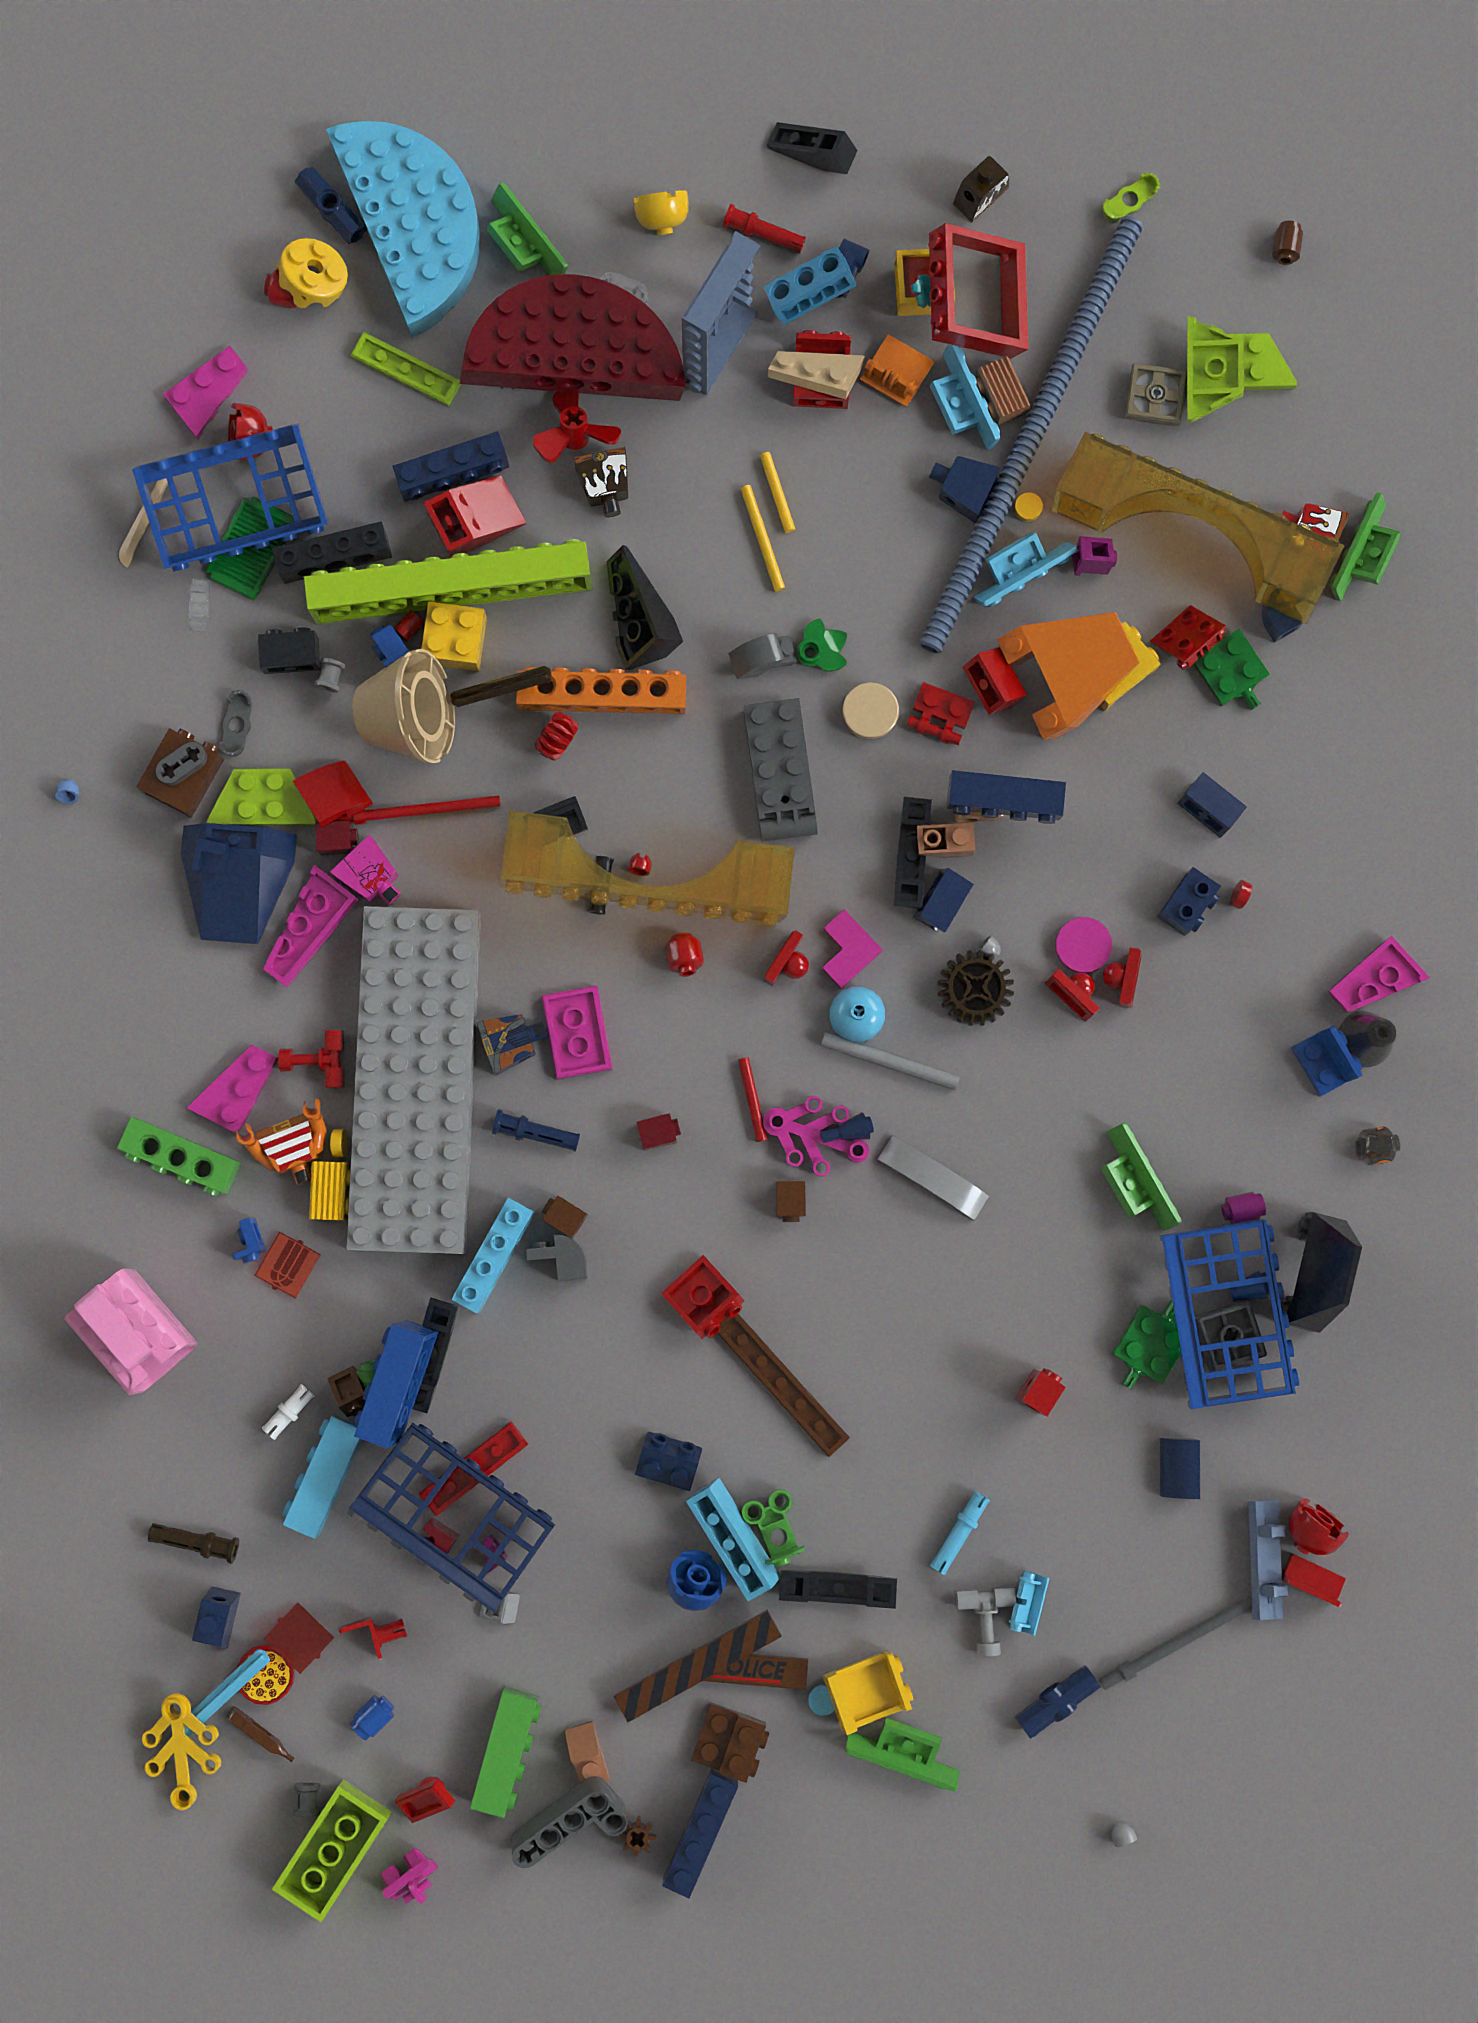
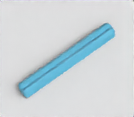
[184,1649,270,1736]

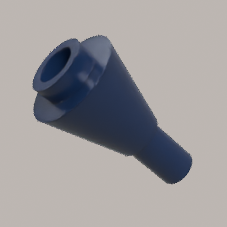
[820,1112,874,1143]

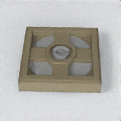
[1124,363,1187,427]

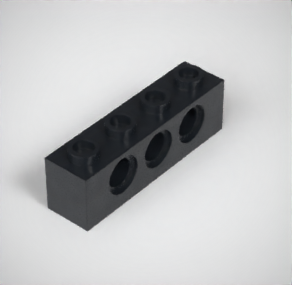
[272,521,392,584]

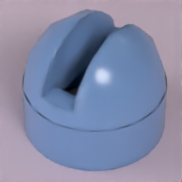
[55,779,79,804]

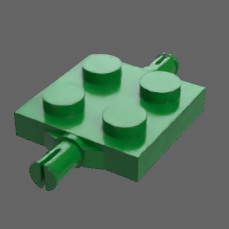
[1194,628,1270,710]
[1111,1299,1180,1390]

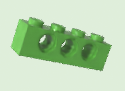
[117,1117,242,1197]

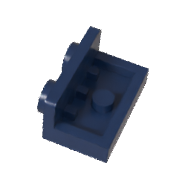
[635,1432,702,1491]

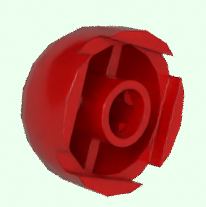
[228,403,273,461]
[1288,1498,1349,1555]

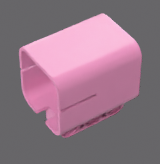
[64,1269,198,1395]

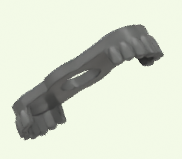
[219,690,252,757]

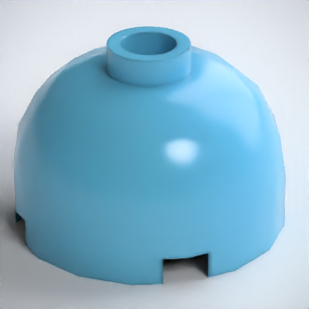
[829,986,885,1043]

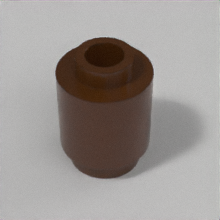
[1272,220,1303,265]

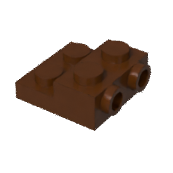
[691,1702,769,1783]

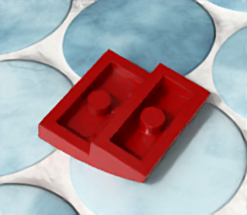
[293,760,373,828]

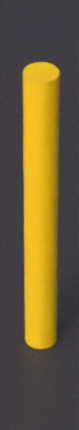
[740,485,785,592]

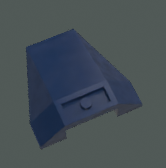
[181,823,297,945]

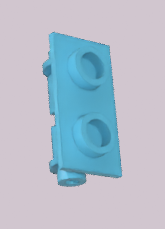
[1008,1570,1049,1636]

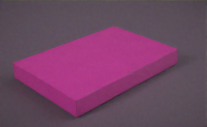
[541,986,613,1080]

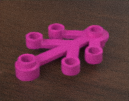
[763,1096,869,1177]

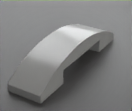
[877,1135,989,1220]

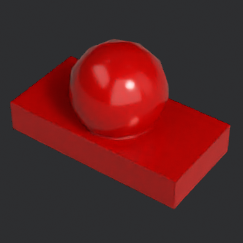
[764,930,809,986]
[1103,947,1142,1009]
[1045,969,1100,1022]
[394,1777,455,1823]

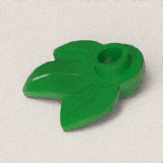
[796,618,847,672]

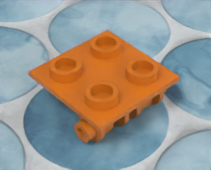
[860,334,935,408]

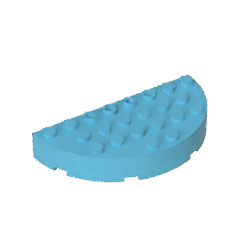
[326,121,480,337]

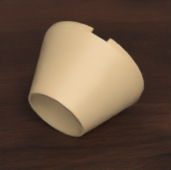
[352,649,455,764]

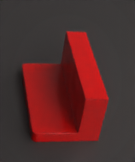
[1282,1553,1347,1608]

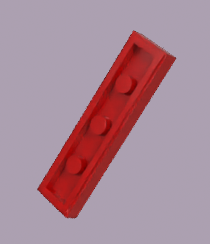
[418,1421,529,1516]

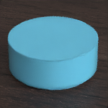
[807,1684,834,1716]

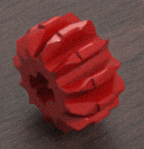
[535,711,578,761]

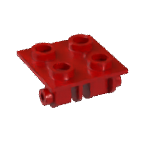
[1150,605,1226,670]

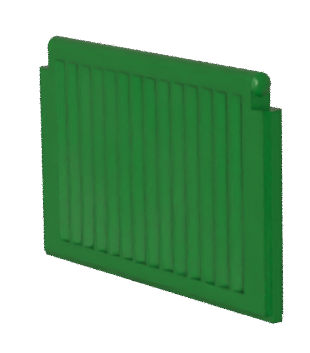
[205,497,295,601]

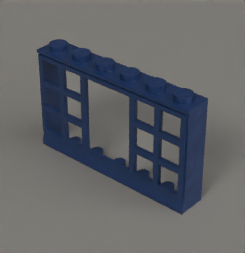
[347,1422,555,1617]

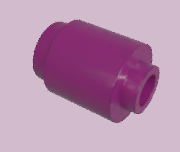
[1221,1192,1266,1224]

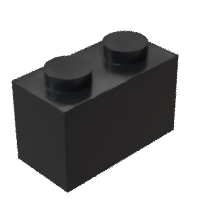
[258,627,321,674]

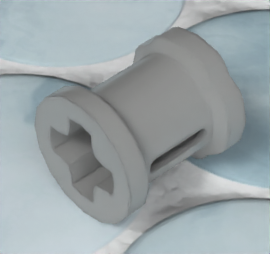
[314,657,345,693]

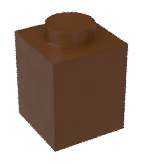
[776,1181,806,1222]
[542,1196,588,1238]

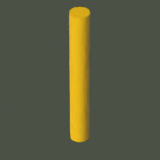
[760,452,796,533]

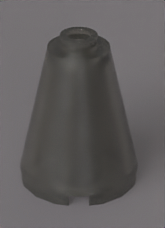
[1339,1011,1396,1067]

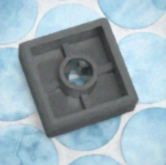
[1195,1301,1267,1372]

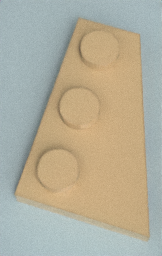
[768,351,865,399]

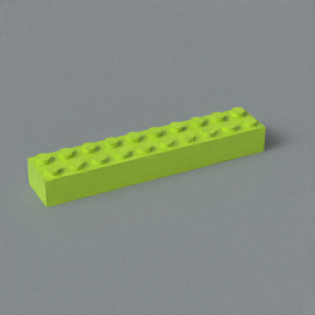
[304,539,592,625]

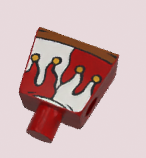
[1276,503,1349,569]

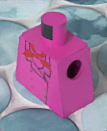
[330,835,401,905]

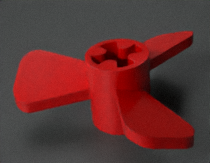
[533,392,622,463]

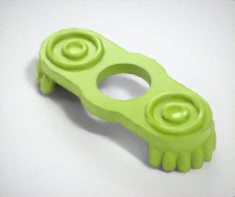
[1102,172,1160,222]

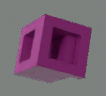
[1072,536,1117,576]

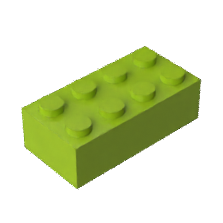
[272,1779,392,1923]

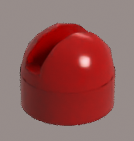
[628,853,652,876]

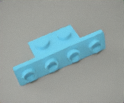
[930,344,1000,450]
[974,531,1078,607]

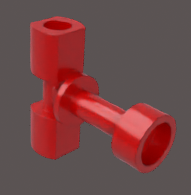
[278,1030,345,1088]

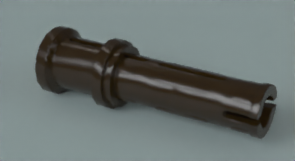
[148,1523,239,1564]

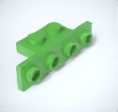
[487,182,568,275]
[1330,492,1401,601]
[1101,1122,1182,1231]
[845,1718,959,1792]

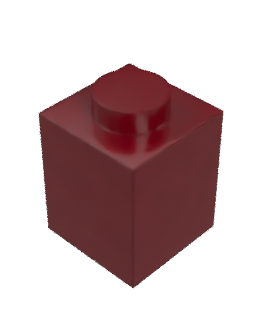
[315,821,359,856]
[637,1113,681,1151]

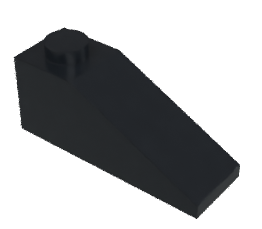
[766,122,858,174]

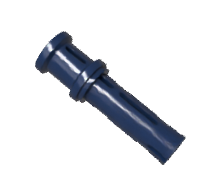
[492,1109,580,1152]

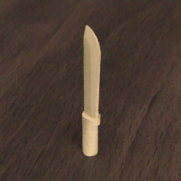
[119,479,168,568]

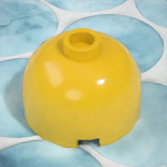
[633,190,689,236]

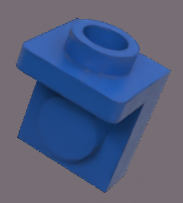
[232,1217,266,1264]

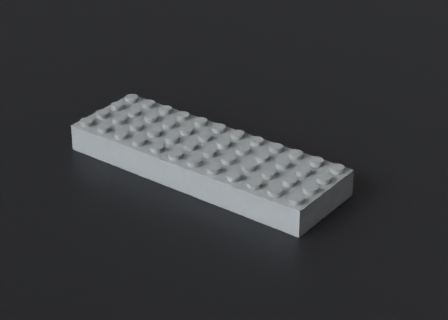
[347,906,481,1254]

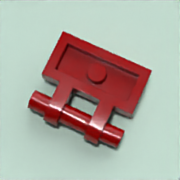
[906,682,975,746]

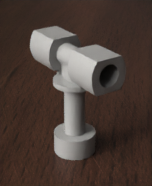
[955,1587,1016,1656]

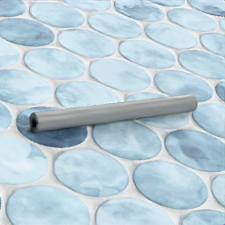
[821,1032,960,1090]

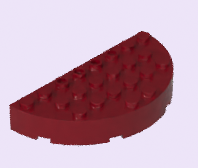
[460,274,685,401]

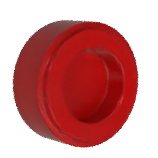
[1229,880,1252,909]

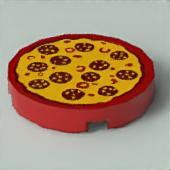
[236,1644,295,1705]

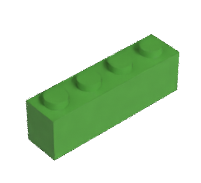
[470,1687,542,1818]

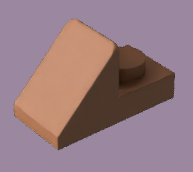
[565,1721,610,1783]

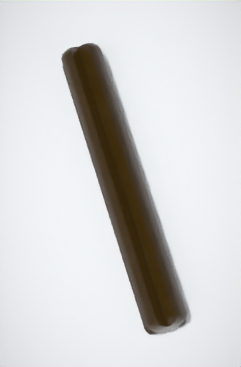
[450,666,552,707]

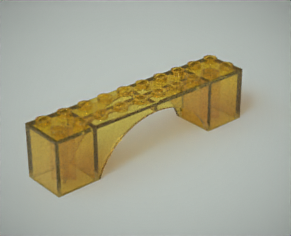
[1052,432,1345,624]
[500,810,795,926]

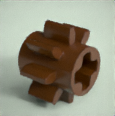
[619,1816,656,1857]

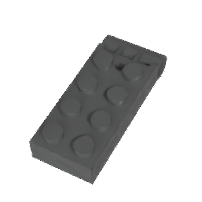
[743,698,818,842]

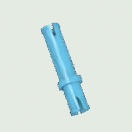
[929,1490,991,1575]

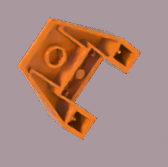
[997,612,1140,740]

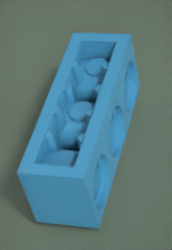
[764,246,857,325]

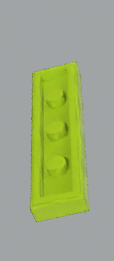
[350,332,461,407]

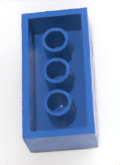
[354,1320,439,1448]

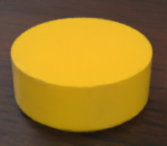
[1014,492,1043,522]
[330,1129,348,1158]

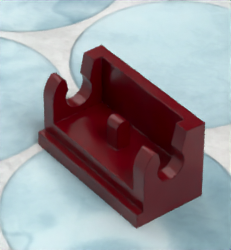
[423,1518,460,1554]

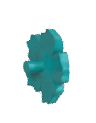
[911,274,931,308]

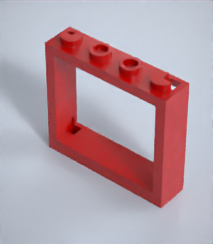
[928,223,1029,358]

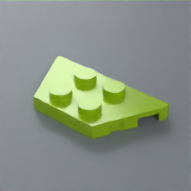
[1187,316,1244,423]
[1234,333,1297,390]
[207,769,317,826]

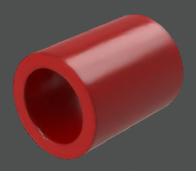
[393,610,424,642]

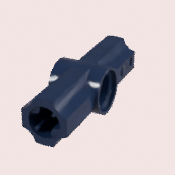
[295,166,367,244]
[1015,1665,1101,1739]

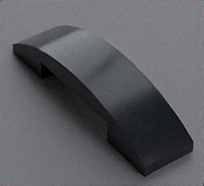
[894,797,932,909]
[413,1297,459,1414]
[779,1570,897,1609]

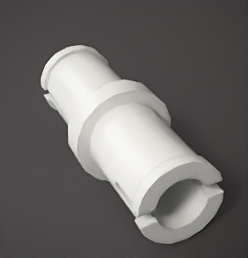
[261,1384,315,1440]

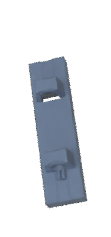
[1248,1499,1288,1620]

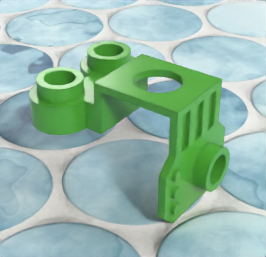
[742,1489,805,1568]

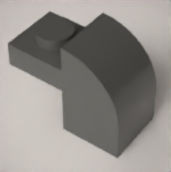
[728,633,798,679]
[526,1235,588,1281]

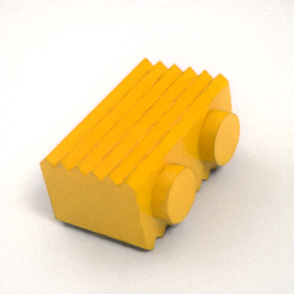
[309,1161,351,1221]

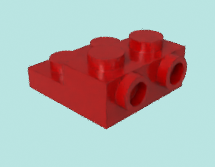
[661,1255,745,1339]

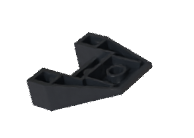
[1281,1212,1362,1333]

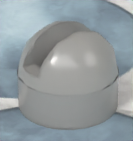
[976,935,1001,960]
[1111,1822,1137,1847]

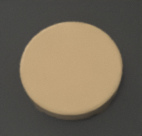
[842,682,899,739]

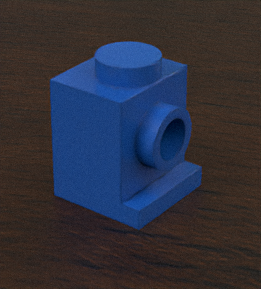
[370,624,409,667]

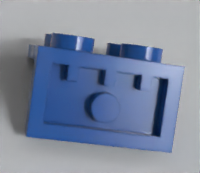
[1291,1026,1363,1097]

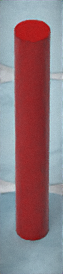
[738,1057,768,1142]

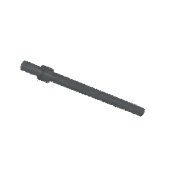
[1099,1596,1252,1690]

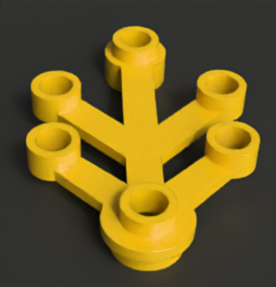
[142,1693,221,1810]

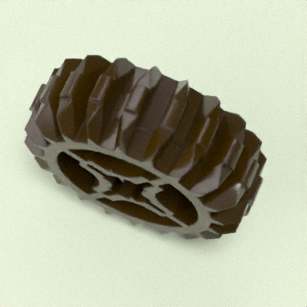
[937,950,1014,1026]

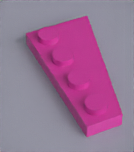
[263,865,359,988]

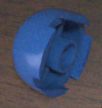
[666,1550,727,1611]

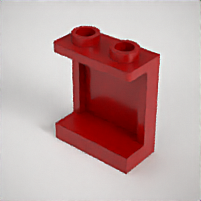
[793,330,851,409]

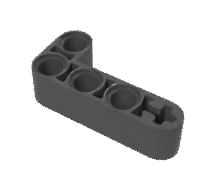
[511,1776,627,1868]

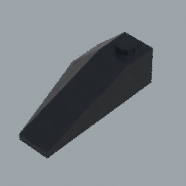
[606,545,683,670]

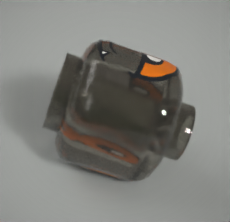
[1355,1126,1400,1165]

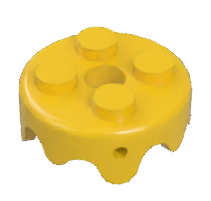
[275,238,348,308]

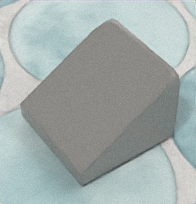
[480,1590,520,1624]

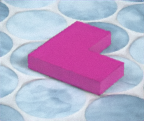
[822,909,883,989]

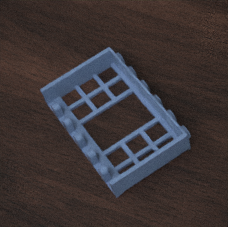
[682,231,760,395]

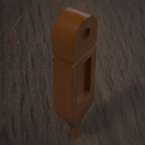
[226,1706,295,1763]

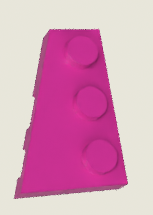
[187,1045,278,1133]

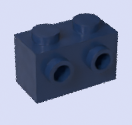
[1157,867,1221,936]

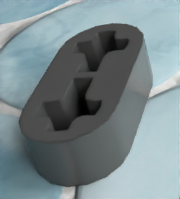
[156,742,207,786]

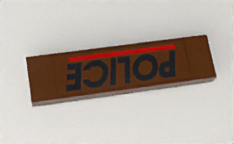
[692,1649,808,1690]

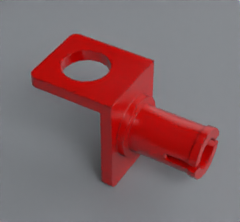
[338,1617,407,1659]

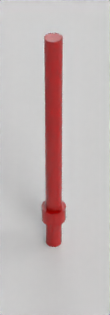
[332,795,501,825]

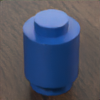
[350,1695,394,1740]

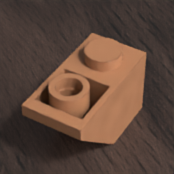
[917,823,975,858]

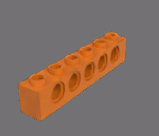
[516,667,686,714]

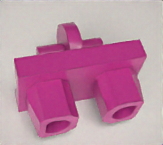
[380,1848,438,1904]

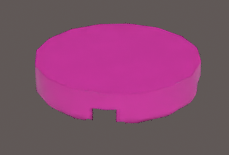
[1055,917,1112,973]

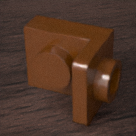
[327,1366,366,1417]

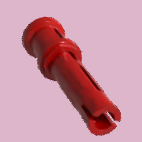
[722,204,806,254]

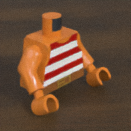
[235,1099,327,1185]

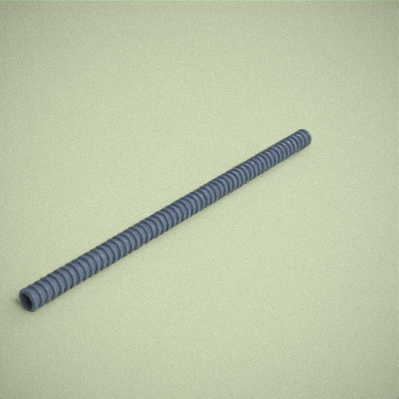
[919,216,1144,654]

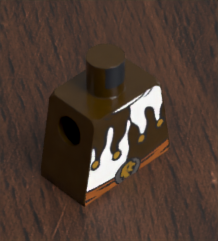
[953,156,1009,223]
[573,447,629,518]

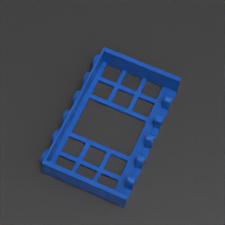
[132,423,329,571]
[1159,1219,1299,1409]

